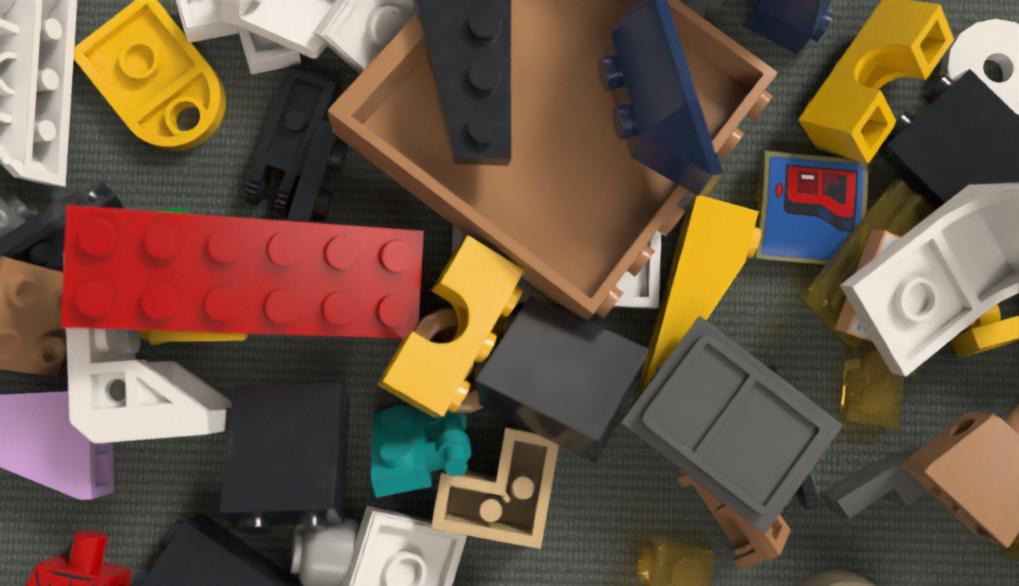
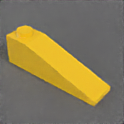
[635,196,761,399]

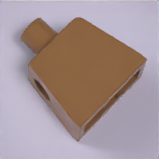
[900,403,1019,548]

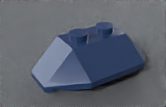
[598,0,723,196]

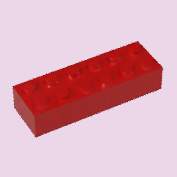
[61,205,424,338]

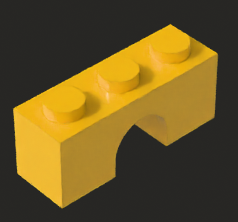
[798,0,954,164]
[376,236,525,418]

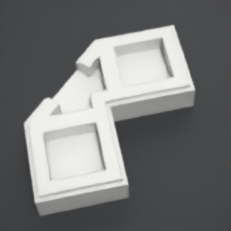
[176,0,301,75]

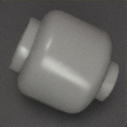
[290,518,360,586]

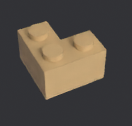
[431,424,559,549]

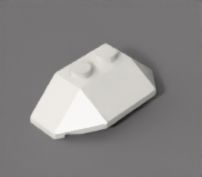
[0,0,77,187]

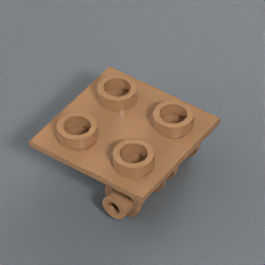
[0,256,67,377]

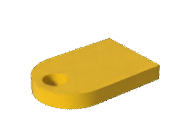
[74,0,226,151]

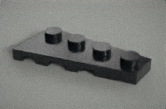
[413,0,511,166]

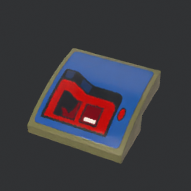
[754,150,868,268]

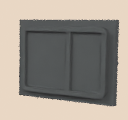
[619,316,843,534]

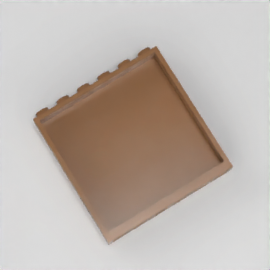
[327,0,778,321]

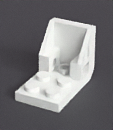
[63,253,232,444]

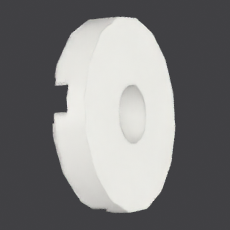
[939,19,1019,115]

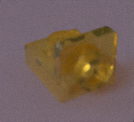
[839,350,916,428]
[636,537,716,586]

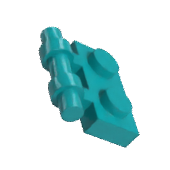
[371,405,471,498]

